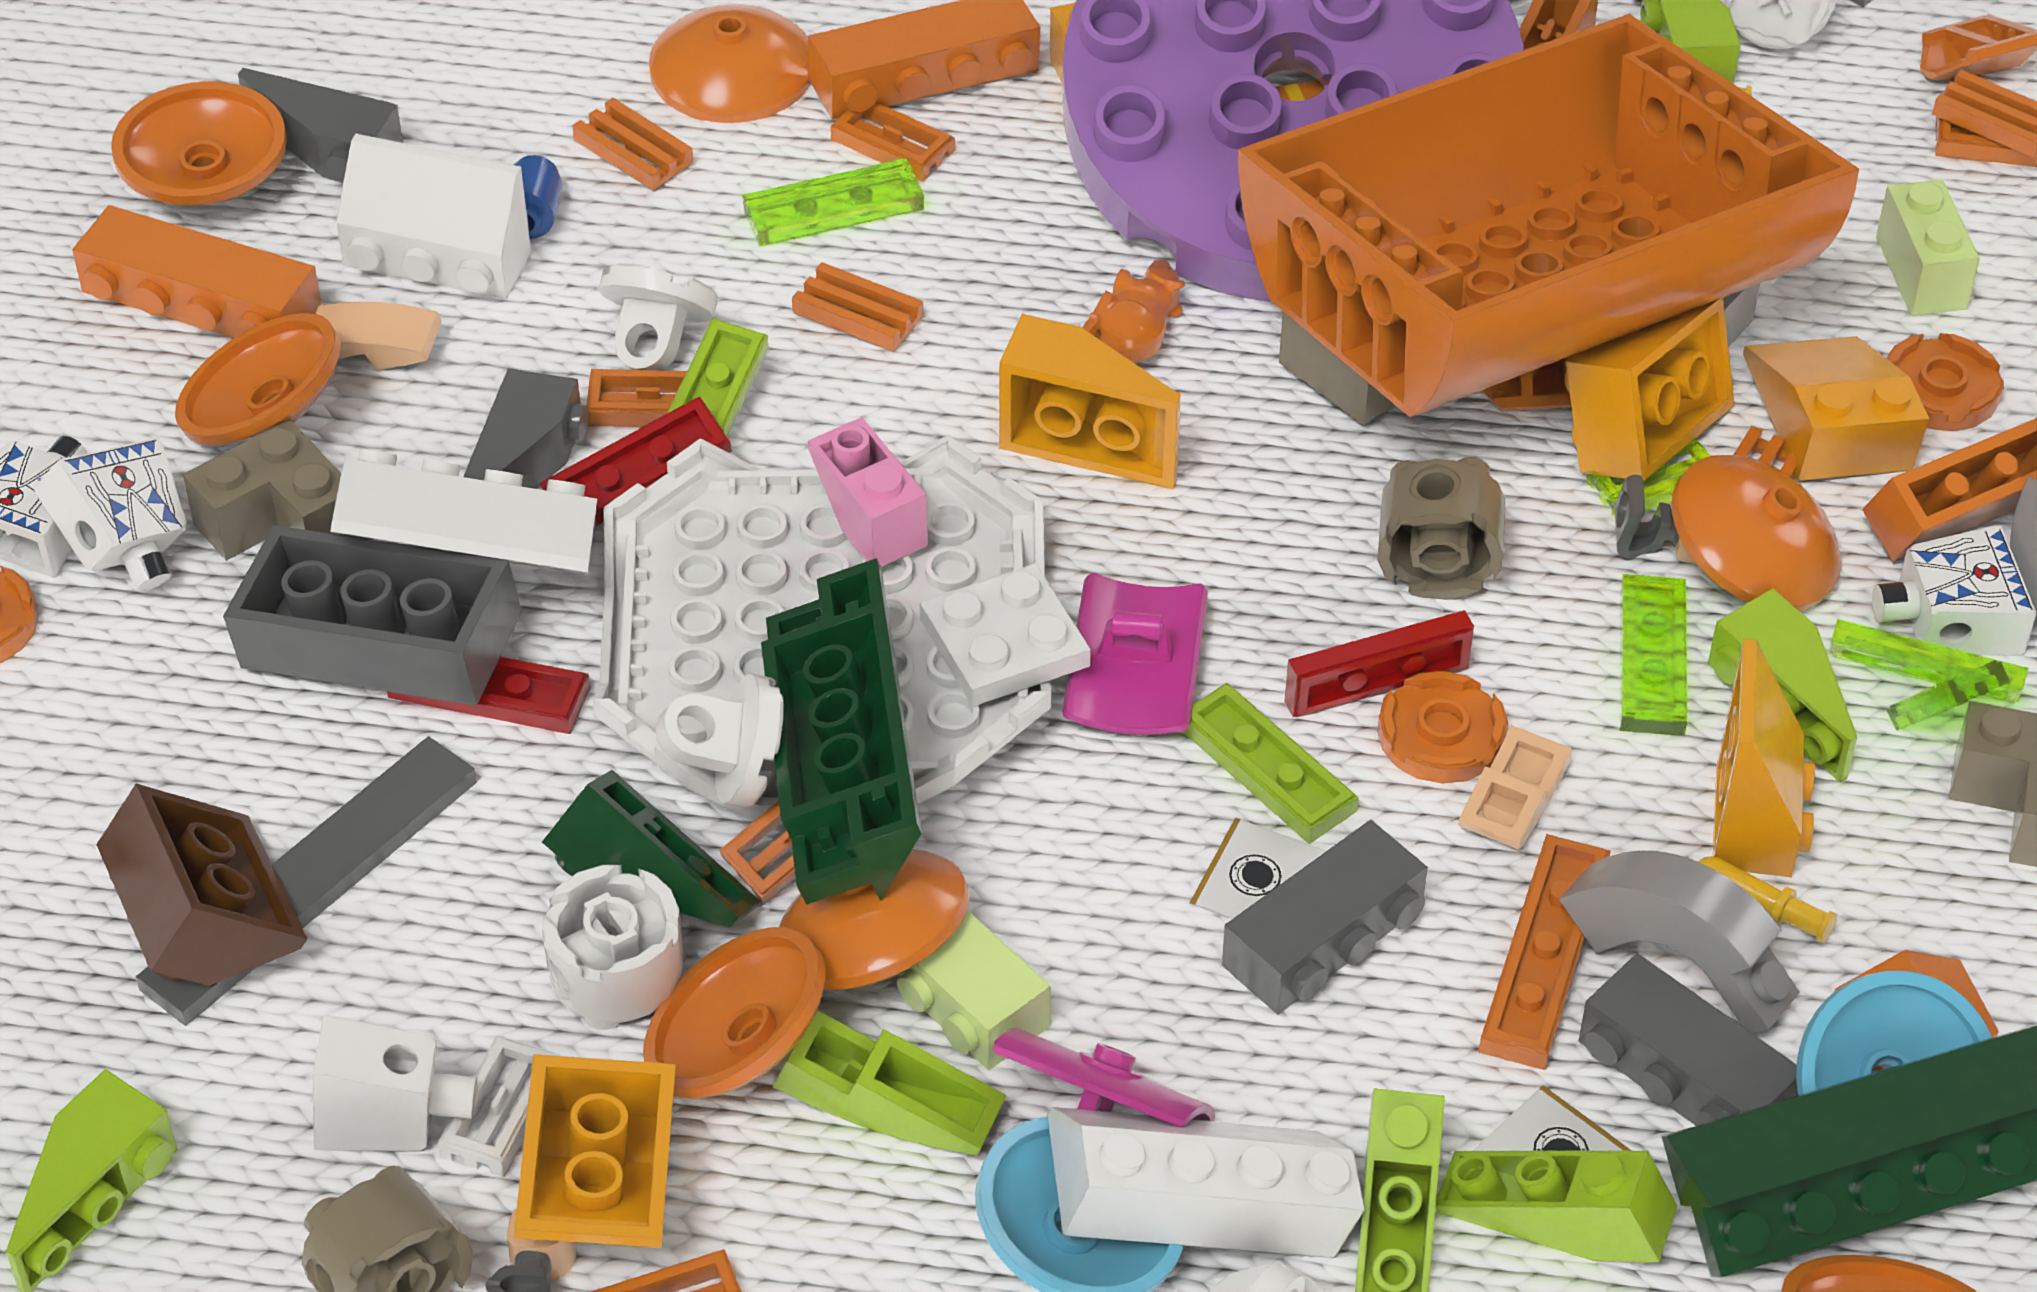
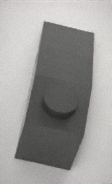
[238,67,403,183]
[463,369,589,489]

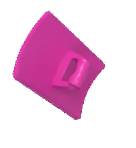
[1062,573,1208,735]
[993,1028,1215,1127]

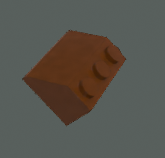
[96,783,307,986]

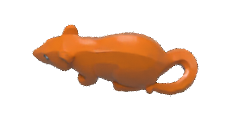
[1082,259,1185,364]

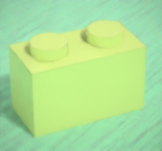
[1876,179,1980,316]
[897,910,1051,1071]

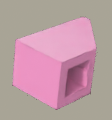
[808,417,928,567]

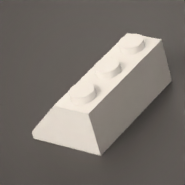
[336,134,531,299]

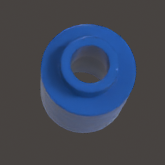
[513,155,563,238]

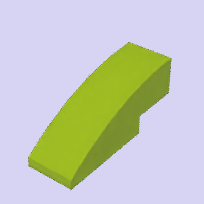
[772,1011,1007,1156]

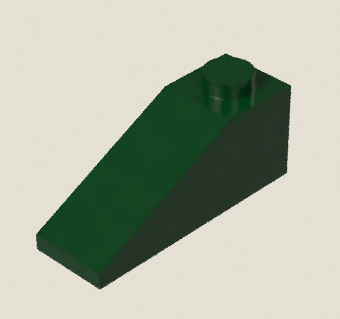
[542,770,761,928]

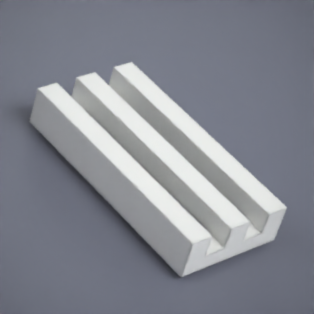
[437,1035,560,1177]

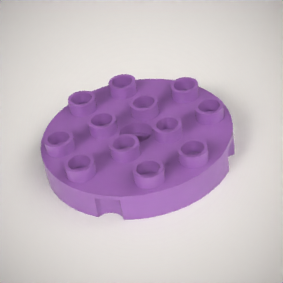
[1062,0,1524,301]

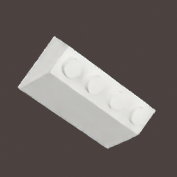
[330,449,597,575]
[1047,1107,1365,1257]

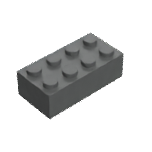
[223,525,522,706]

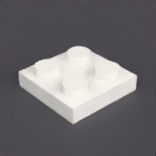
[920,563,1090,707]

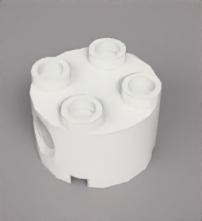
[542,865,684,1030]

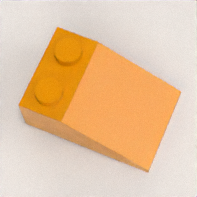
[1565,298,1735,482]
[999,314,1181,489]
[1743,336,1929,481]
[1712,639,1815,878]
[514,1054,676,1248]

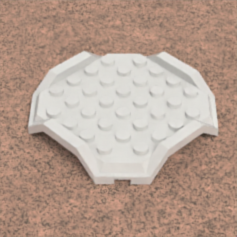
[593,435,1051,820]

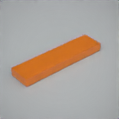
[1478,834,1611,1070]

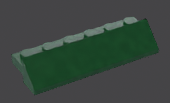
[761,558,922,905]
[1661,1024,2037,1278]

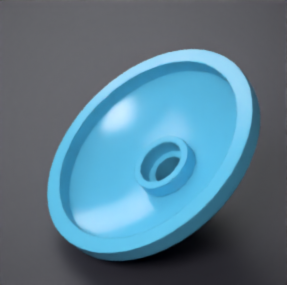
[1796,971,1992,1095]
[975,1116,1184,1292]

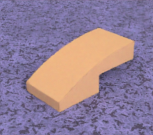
[315,302,442,371]
[1458,725,1572,850]

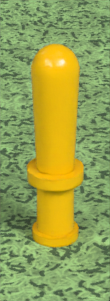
[1698,856,1838,944]

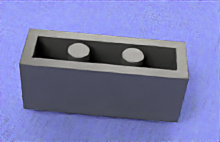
[1222,819,1428,1015]
[1578,953,1798,1126]

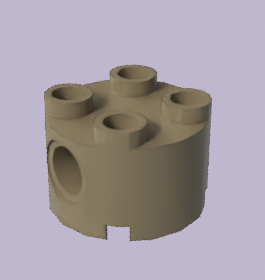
[1377,457,1506,600]
[301,1166,474,1292]

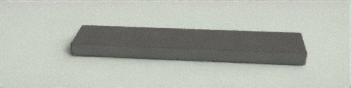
[136,736,477,1026]

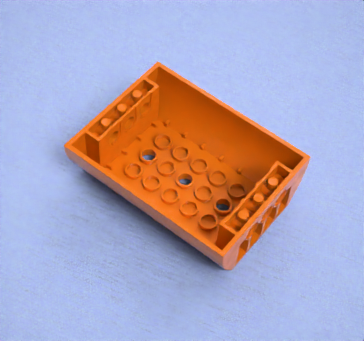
[1238,14,1859,418]

